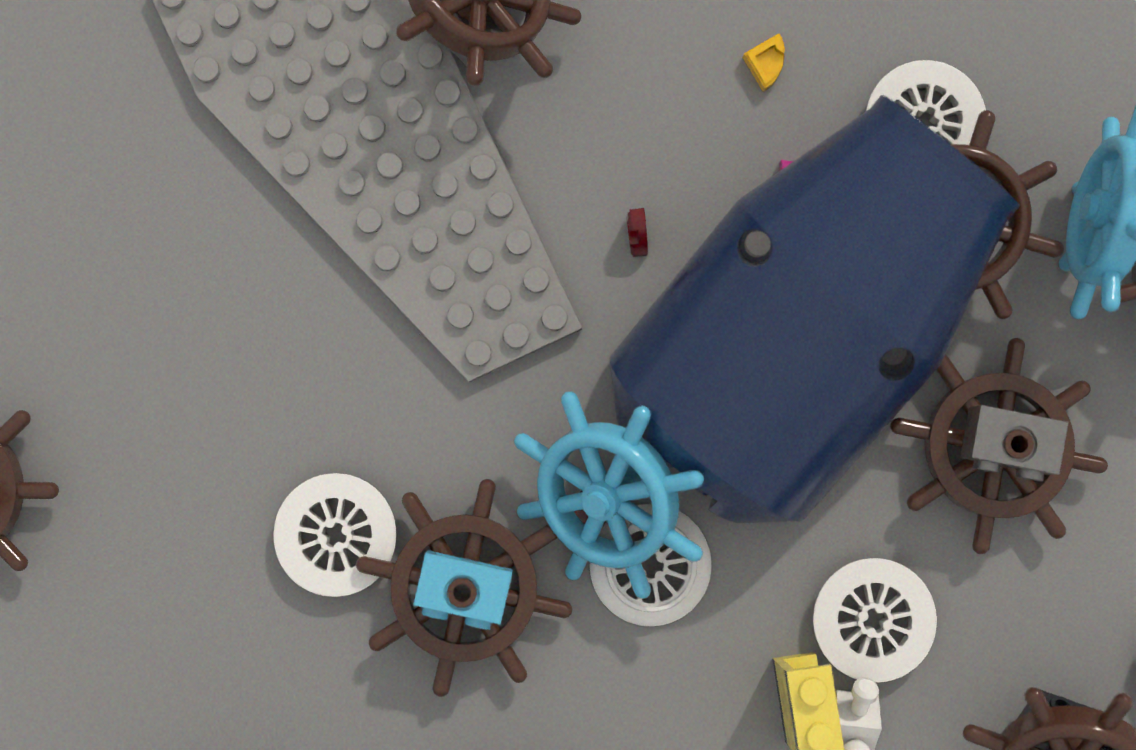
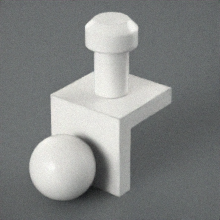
[836,678,882,750]

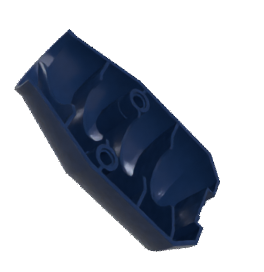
[610,95,1020,523]

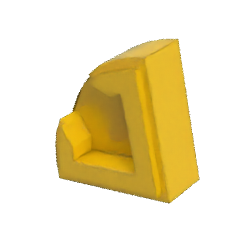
[742,33,785,92]

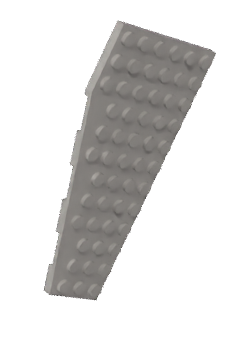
[152,0,582,382]

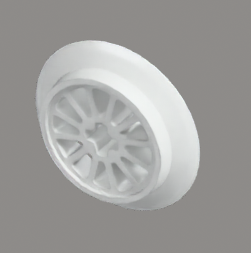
[866,60,986,145]
[273,473,396,597]
[590,504,711,626]
[813,558,937,683]

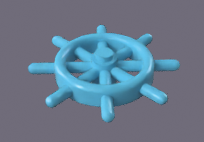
[1059,104,1136,319]
[514,391,704,599]

